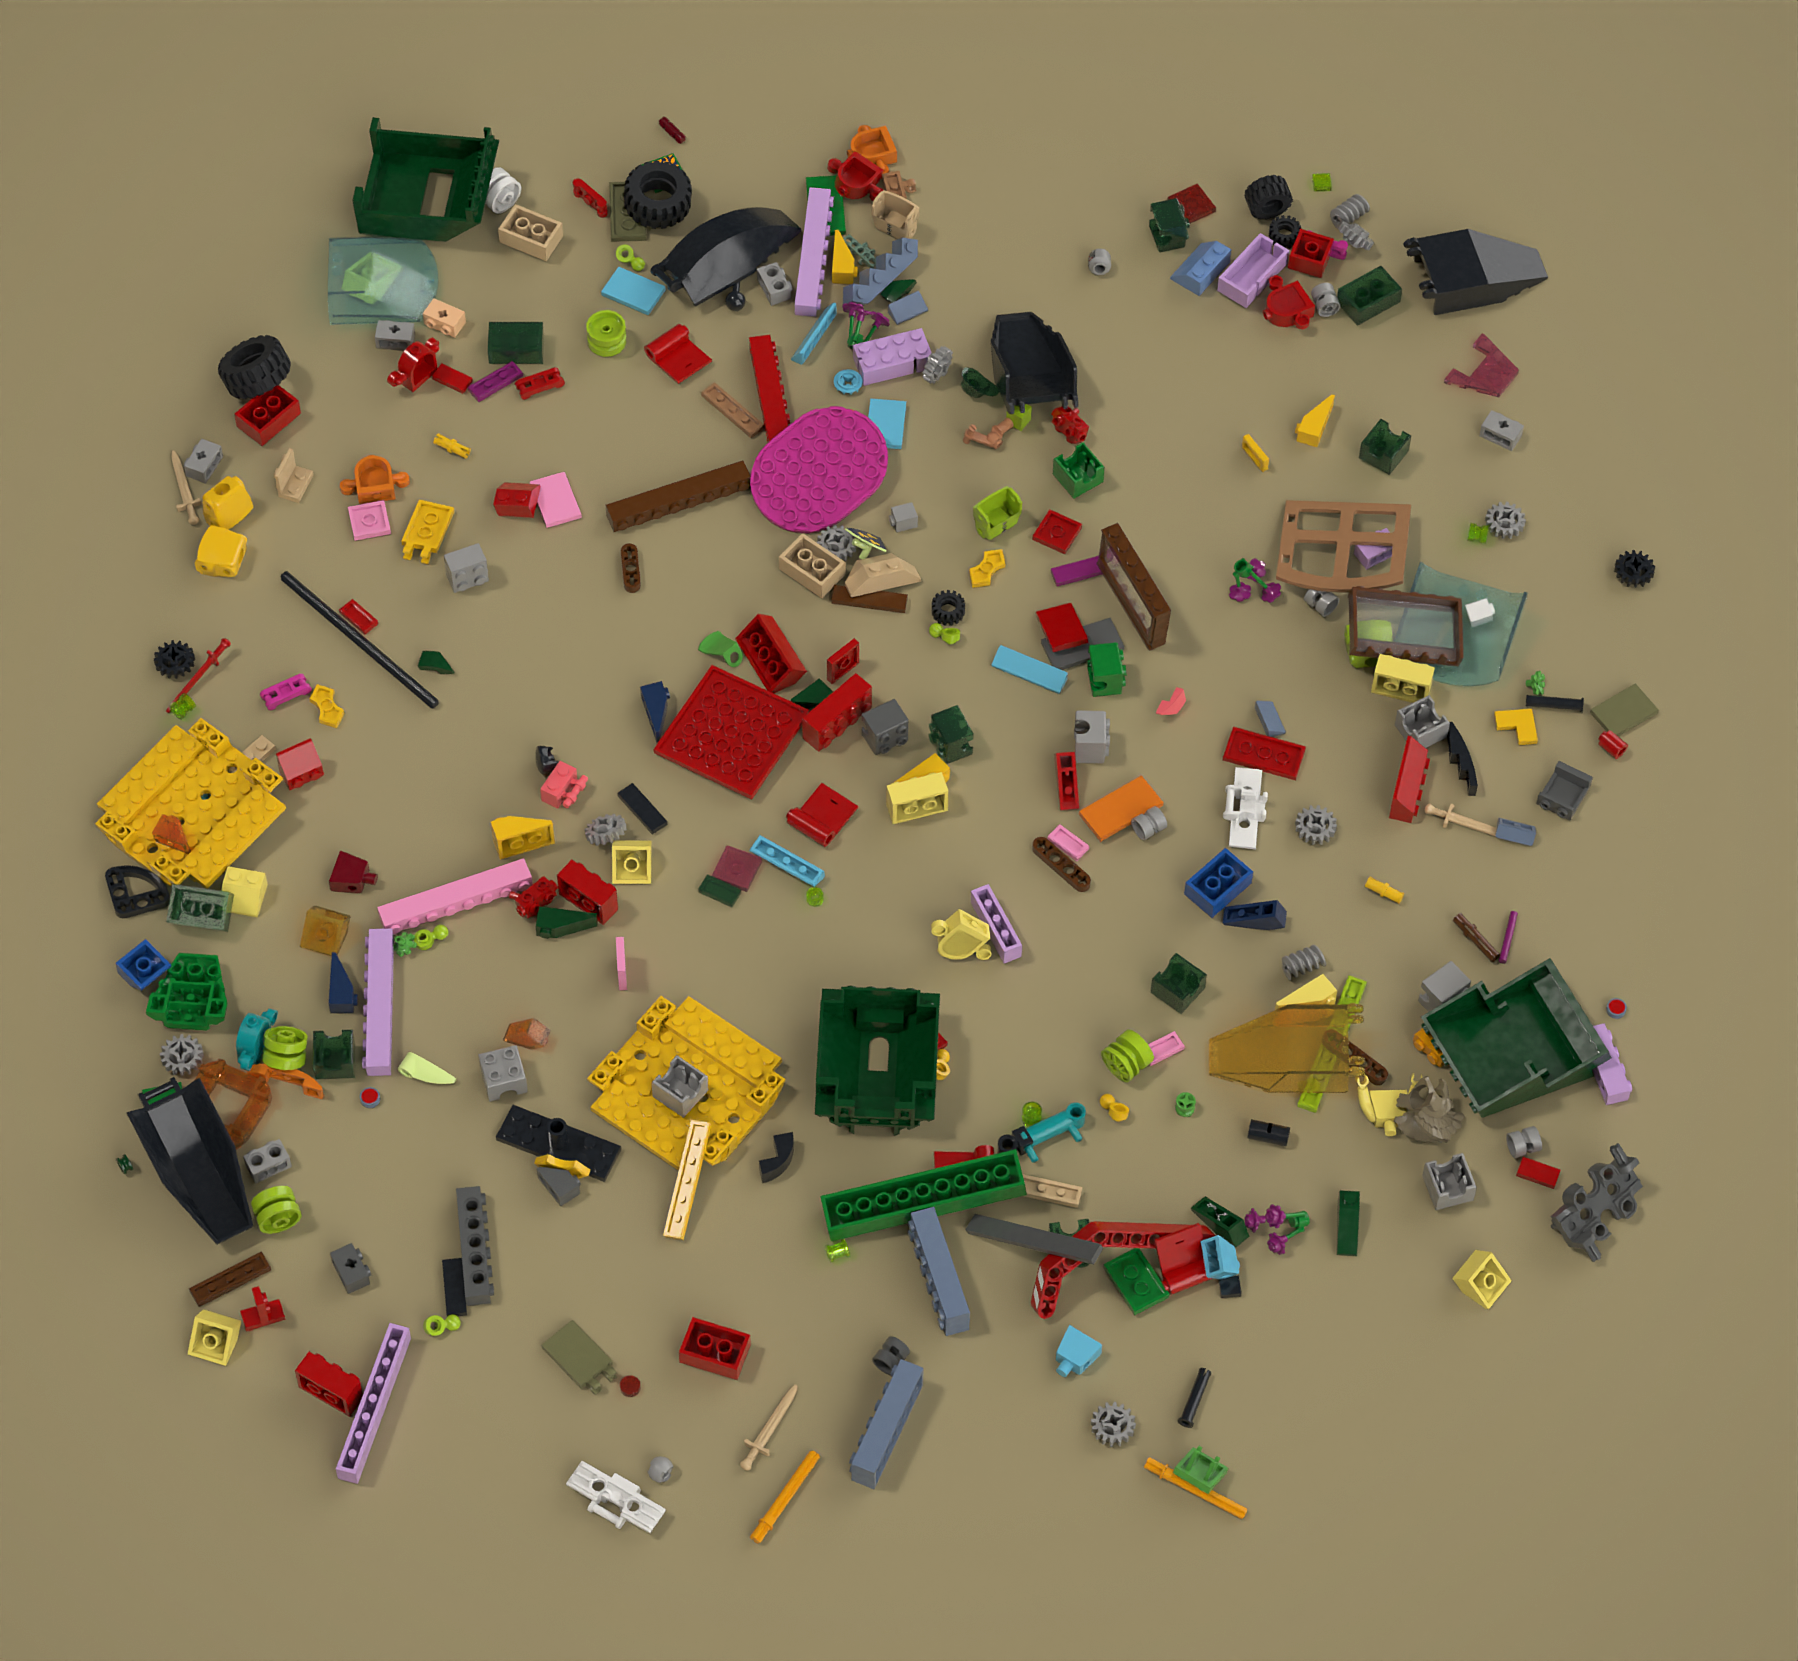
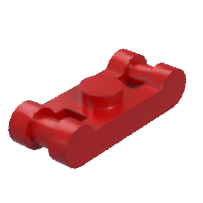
[573,178,608,218]
[515,367,565,400]

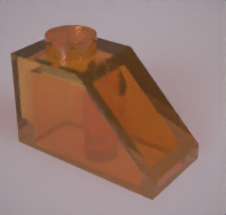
[152,814,191,854]
[503,1018,551,1050]

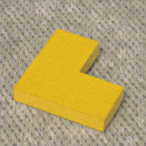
[1494,709,1538,745]

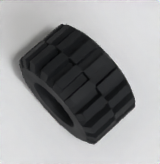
[1244,175,1293,220]

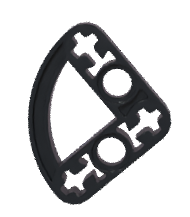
[105,865,171,919]

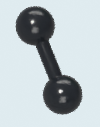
[725,282,746,311]

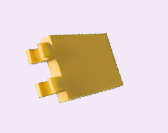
[401,499,454,564]

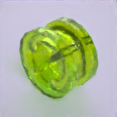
[806,887,824,907]

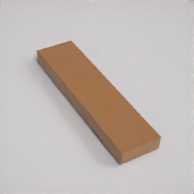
[701,382,764,438]

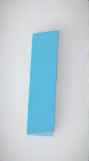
[791,303,837,365]
[992,645,1068,694]
[749,835,825,887]

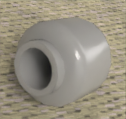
[1088,249,1111,275]

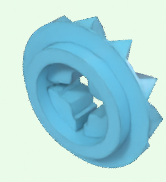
[834,369,863,395]

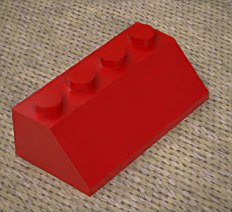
[735,614,807,693]
[1389,736,1430,823]

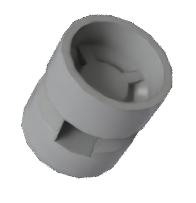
[1311,283,1340,317]
[1304,589,1339,617]
[1131,806,1167,840]
[1506,1126,1542,1158]

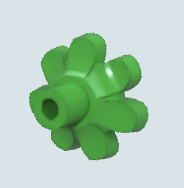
[1525,671,1545,695]
[393,932,417,957]

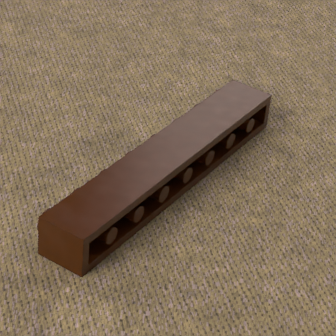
[605,460,751,532]

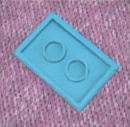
[601,267,666,315]
[868,399,907,449]

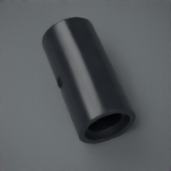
[1247,1119,1290,1147]

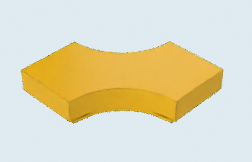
[969,549,1006,588]
[309,684,344,728]
[534,1154,590,1179]

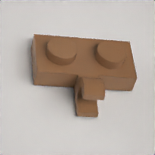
[882,171,916,199]

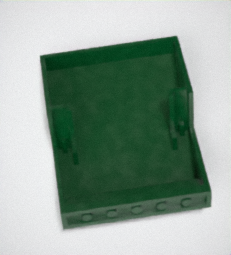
[1421,958,1612,1118]

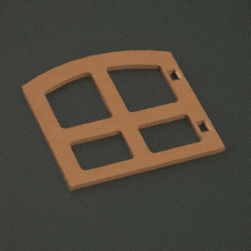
[1276,500,1411,592]

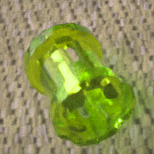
[825,1239,850,1263]

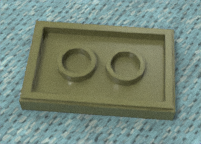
[1590,683,1659,736]

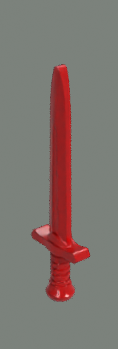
[166,638,231,713]

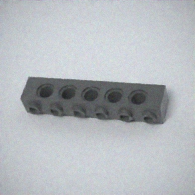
[456,1186,494,1306]

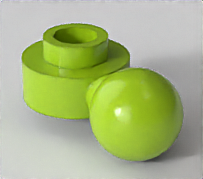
[616,244,645,271]
[929,623,960,644]
[414,924,449,950]
[423,1315,461,1336]

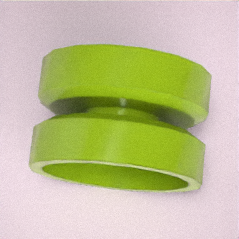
[586,310,627,357]
[262,1026,308,1070]
[251,1186,302,1234]

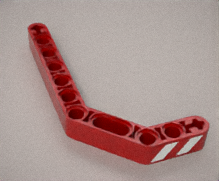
[1031,1221,1216,1319]

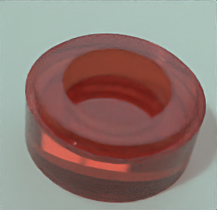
[620,1375,641,1397]

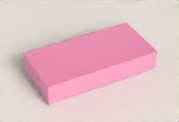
[1047,824,1089,861]
[1148,1031,1185,1066]

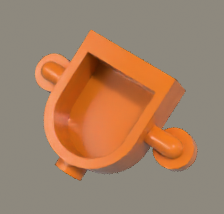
[847,125,897,179]
[340,455,410,504]

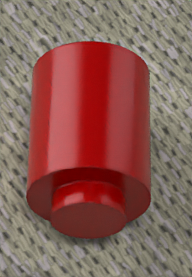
[1598,730,1628,759]

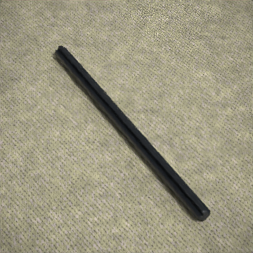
[280,571,439,709]

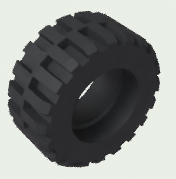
[624,161,692,229]
[218,335,291,399]

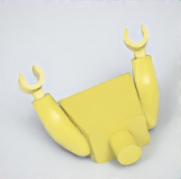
[1355,1073,1423,1136]

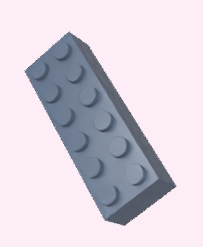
[908,1207,970,1336]
[849,1359,924,1489]

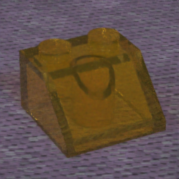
[300,905,351,956]

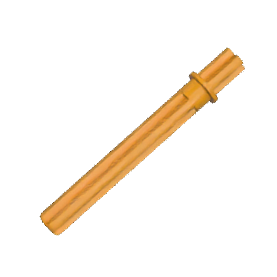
[750,1451,820,1544]
[1144,1457,1247,1519]

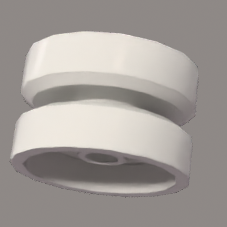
[485,167,521,214]

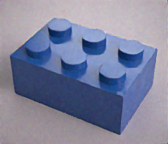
[1184,848,1254,918]

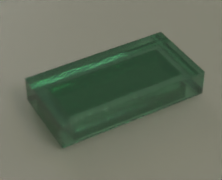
[698,874,741,907]

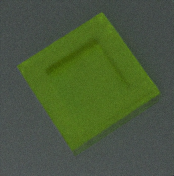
[1312,173,1332,192]

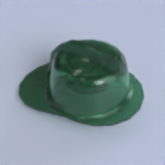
[961,367,999,398]

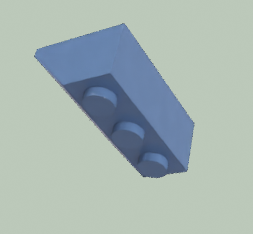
[1170,241,1231,296]

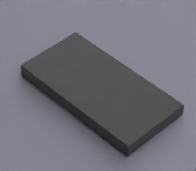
[1041,618,1124,670]

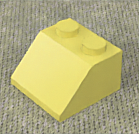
[612,840,652,884]
[220,866,268,917]
[1452,1250,1512,1309]
[188,1309,241,1366]

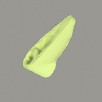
[398,1052,456,1084]

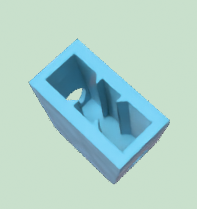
[1201,1235,1240,1279]
[1056,1325,1102,1377]

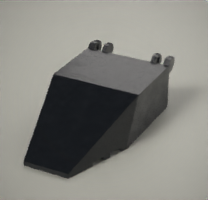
[1403,229,1548,315]
[990,311,1079,414]

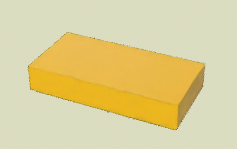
[1242,434,1269,472]

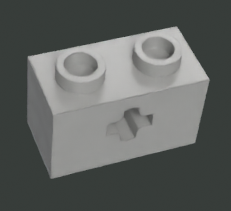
[375,320,415,351]
[1479,410,1524,451]
[184,439,223,484]

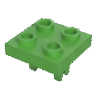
[1173,1445,1229,1494]

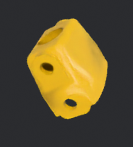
[202,476,254,530]
[195,525,247,577]

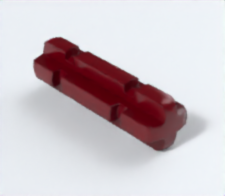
[659,117,686,144]

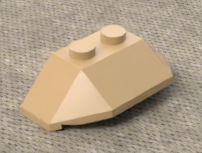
[845,553,921,597]

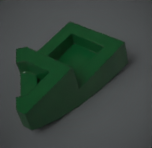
[880,279,917,303]
[417,651,454,674]

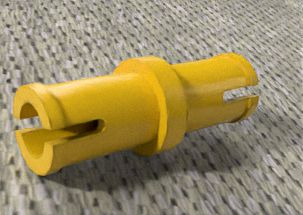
[433,433,471,459]
[1365,876,1405,904]

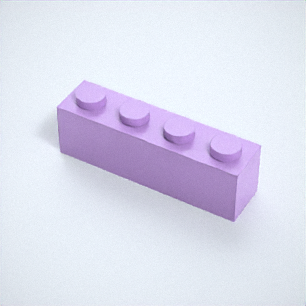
[971,884,1022,964]
[1592,1023,1632,1105]

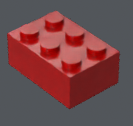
[234,385,301,446]
[557,859,618,925]
[679,1317,751,1380]
[295,1351,363,1417]

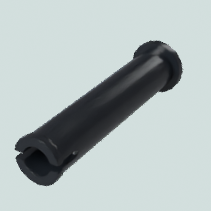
[1526,695,1584,712]
[1178,1368,1212,1428]

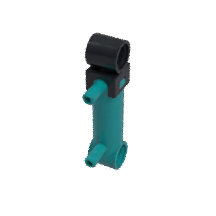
[997,1103,1086,1163]

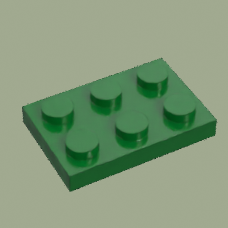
[1103,1248,1170,1316]

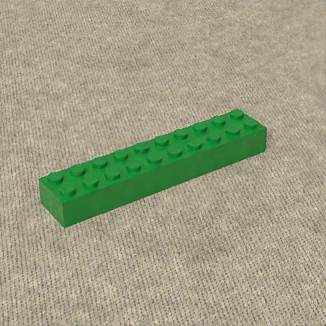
[820,1149,1027,1242]

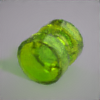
[1467,522,1489,544]
[169,693,196,720]
[1022,1101,1042,1127]

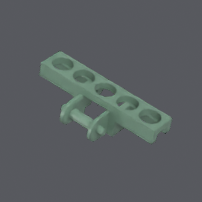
[843,234,876,269]

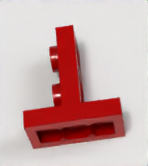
[240,1286,286,1332]

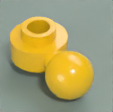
[936,1049,950,1080]
[1099,1094,1129,1122]

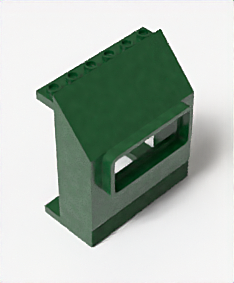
[352,117,499,242]

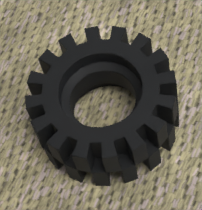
[1269,215,1301,249]
[932,590,965,626]

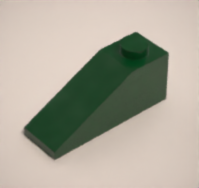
[535,906,598,939]
[1337,1190,1360,1256]
[1191,1196,1250,1248]

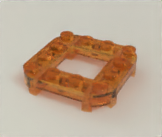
[195,1059,272,1150]

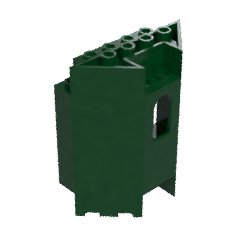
[815,985,940,1136]

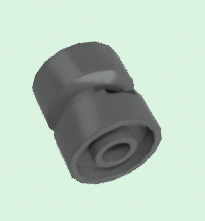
[872,1336,910,1375]

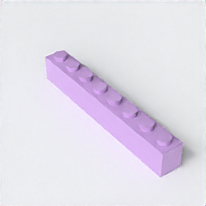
[795,188,834,317]
[362,928,394,1076]
[336,1323,411,1484]

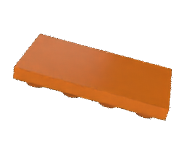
[1079,775,1164,842]

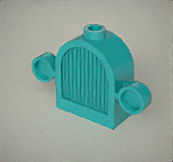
[236,1008,278,1071]

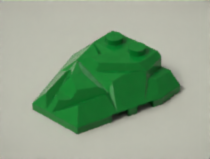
[146,953,228,1031]

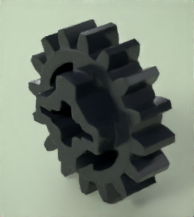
[1614,550,1655,588]
[154,640,195,679]

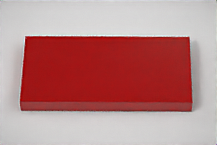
[1222,727,1306,781]

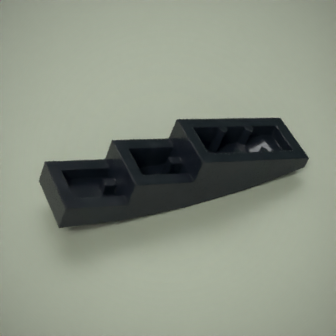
[1447,721,1478,796]

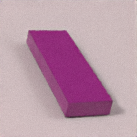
[468,361,523,402]
[1051,556,1108,587]

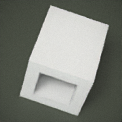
[1465,598,1495,627]

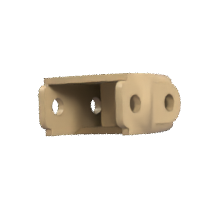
[871,190,919,239]

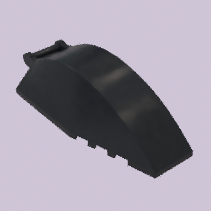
[650,207,801,306]
[126,1077,253,1245]

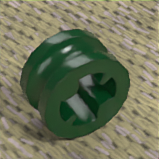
[116,1154,133,1174]

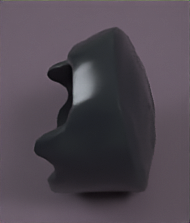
[535,746,558,775]

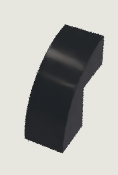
[759,1132,794,1184]

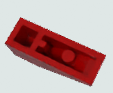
[1054,752,1079,810]

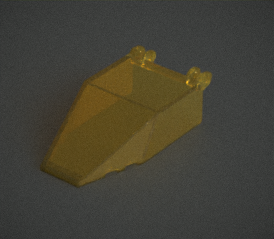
[1209,1003,1365,1093]

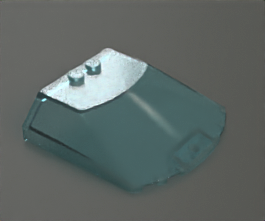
[328,237,438,325]
[1394,562,1528,686]

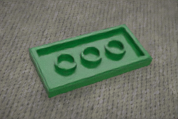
[806,175,846,236]

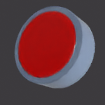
[1606,998,1627,1019]
[360,1087,380,1108]

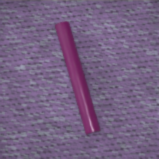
[1499,911,1518,964]

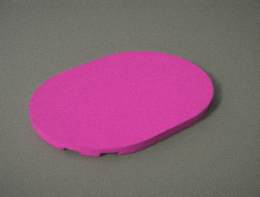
[750,406,888,533]

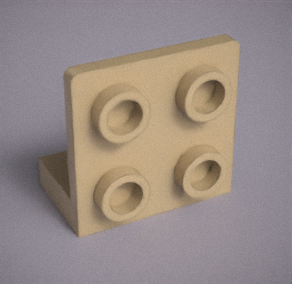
[274,448,313,503]

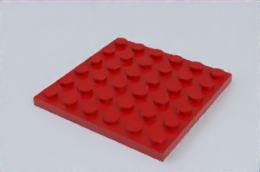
[653,665,809,800]

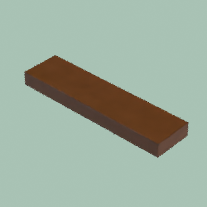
[831,585,908,613]
[189,1251,271,1307]

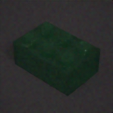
[1337,266,1402,326]
[488,322,544,364]
[166,884,234,932]

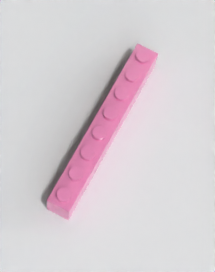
[377,858,533,934]

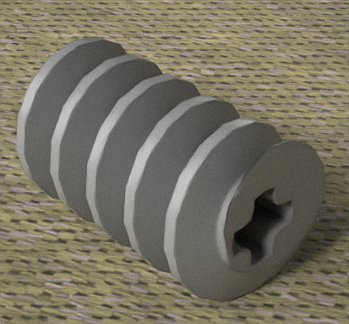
[1330,194,1370,229]
[1282,944,1326,980]

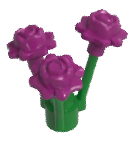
[1244,1204,1310,1255]

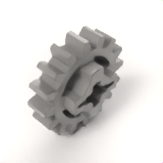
[1338,221,1374,250]
[922,346,953,384]
[1485,501,1526,539]
[817,525,856,561]
[1295,805,1337,845]
[584,814,627,846]
[160,1034,204,1076]
[1091,1402,1136,1447]

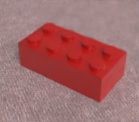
[802,673,872,752]

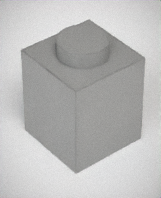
[889,502,918,533]

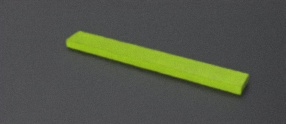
[1297,975,1367,1113]

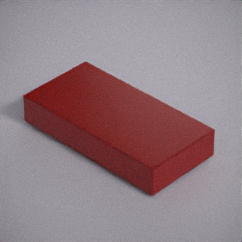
[432,363,473,394]
[339,599,378,635]
[1516,1156,1561,1189]

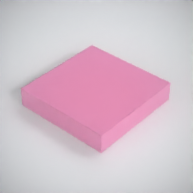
[348,500,391,541]
[616,937,627,990]

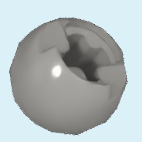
[648,1456,673,1483]

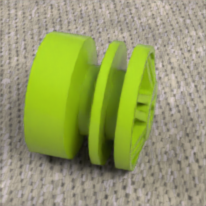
[1101,1029,1154,1083]

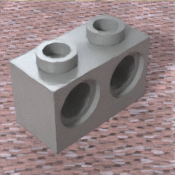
[757,262,793,306]
[243,1139,292,1184]

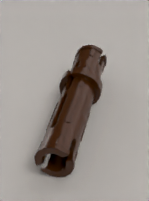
[1452,913,1500,962]

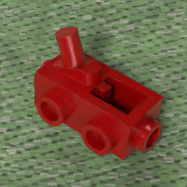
[1051,406,1089,444]
[509,876,558,918]

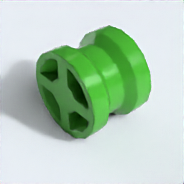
[1175,1092,1196,1117]

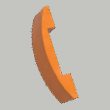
[247,1064,324,1100]

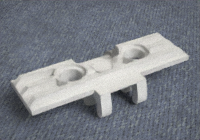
[1223,767,1268,849]
[566,1461,666,1533]

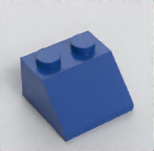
[116,939,172,991]

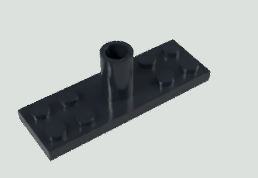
[496,1105,621,1182]

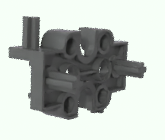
[1550,1143,1643,1262]

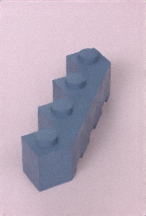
[843,238,918,305]

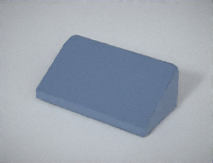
[888,291,928,325]
[1255,701,1286,737]
[1495,818,1536,846]

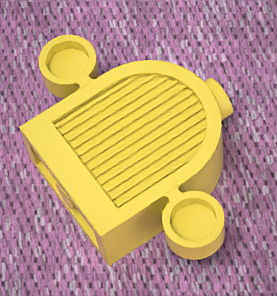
[931,909,992,960]

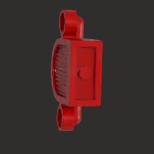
[827,151,883,202]
[1263,275,1315,330]
[387,337,439,392]

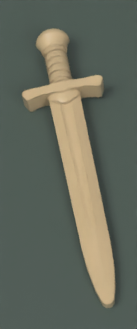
[172,450,202,525]
[1425,804,1496,837]
[740,1384,798,1471]

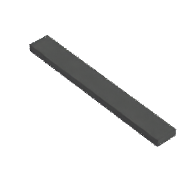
[965,1214,1103,1265]

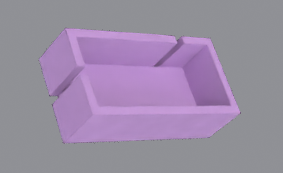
[1217,233,1289,308]
[853,328,932,386]

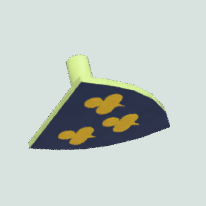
[845,528,887,559]

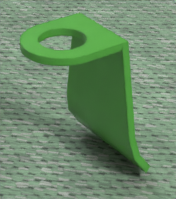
[698,631,743,667]

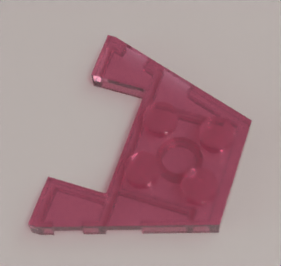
[1444,333,1519,397]

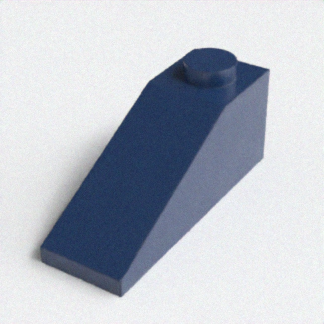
[640,681,670,743]
[1223,900,1287,930]
[329,952,358,1013]

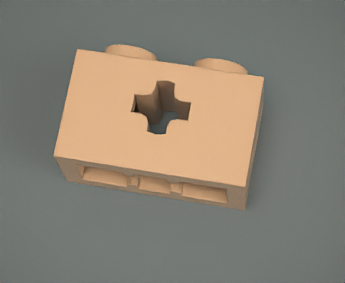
[423,298,466,338]

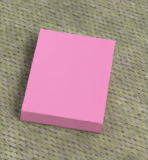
[530,472,582,528]

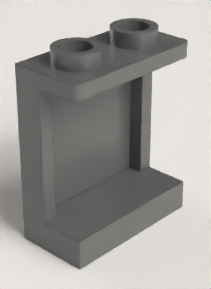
[1536,761,1593,820]

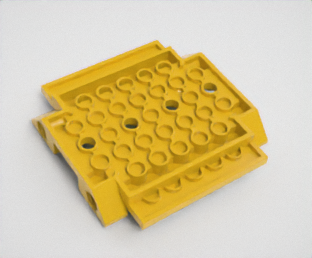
[95,718,286,889]
[587,996,786,1171]

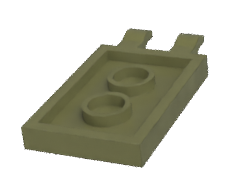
[541,1320,617,1395]

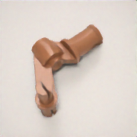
[963,418,1014,450]

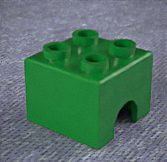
[1052,442,1105,499]
[1087,642,1127,697]

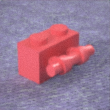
[540,761,588,809]

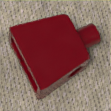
[329,851,378,893]

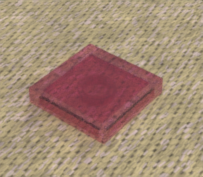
[712,845,762,892]

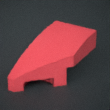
[1156,687,1186,715]

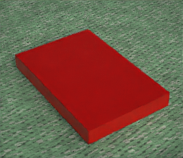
[1036,603,1089,652]

